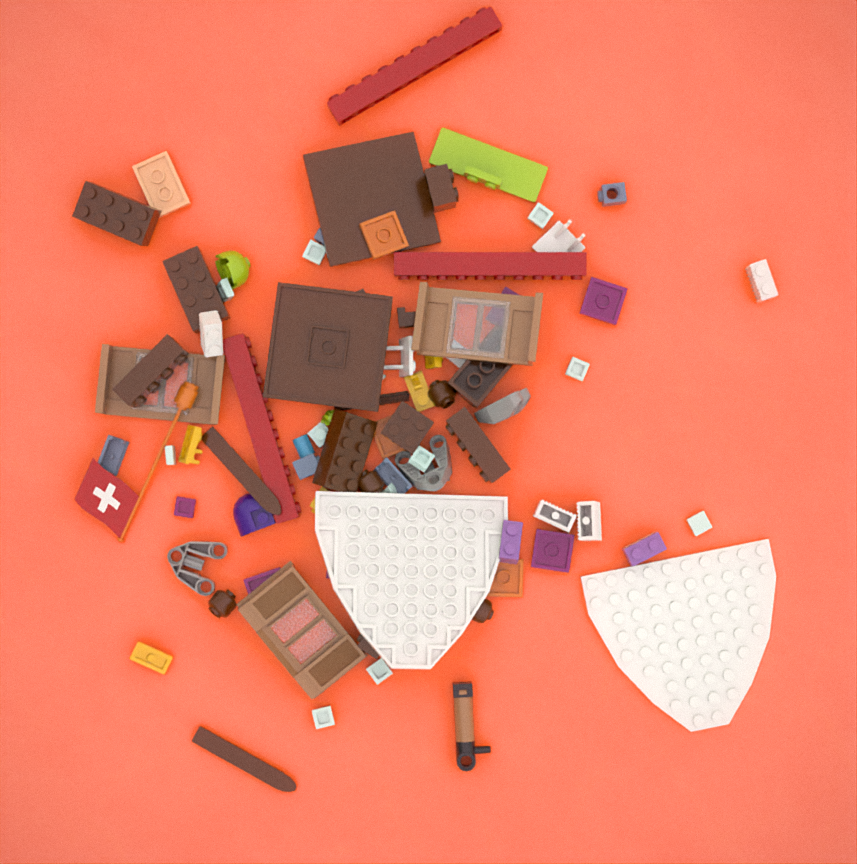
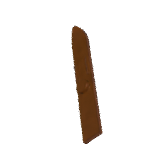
[201,426,282,515]
[191,726,297,792]

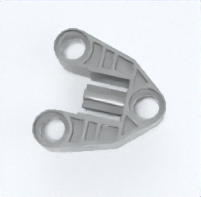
[474,388,531,424]
[395,435,452,491]
[167,541,228,596]

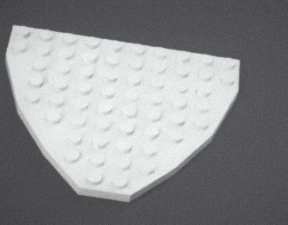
[315,491,508,670]
[580,539,777,732]

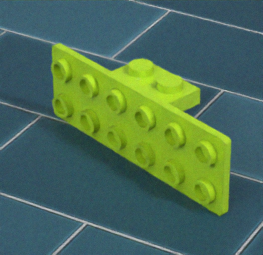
[429,128,548,203]

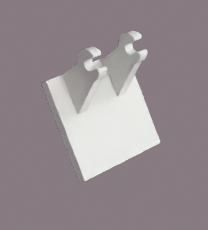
[532,219,586,252]
[384,336,416,377]

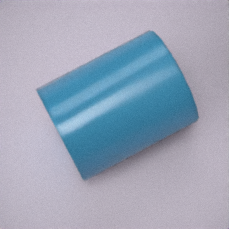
[292,434,315,459]

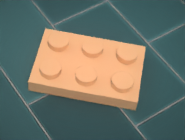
[132,151,191,218]

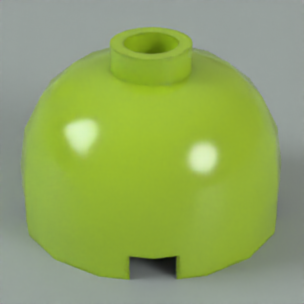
[215,250,251,290]

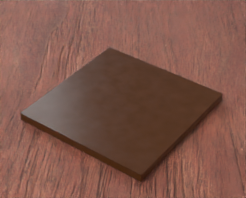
[302,131,441,267]
[263,282,393,412]

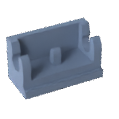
[98,435,130,477]
[374,458,412,494]

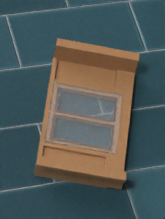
[411,282,543,366]
[95,344,225,425]
[236,560,368,700]

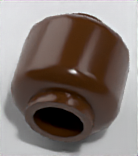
[428,380,456,409]
[358,469,385,493]
[208,589,237,619]
[472,599,494,623]

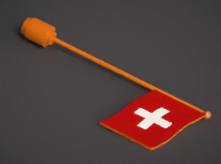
[74,381,199,542]

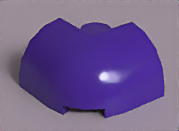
[233,493,276,537]

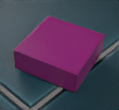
[174,496,197,518]

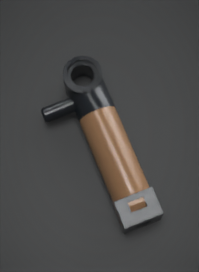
[453,681,491,772]

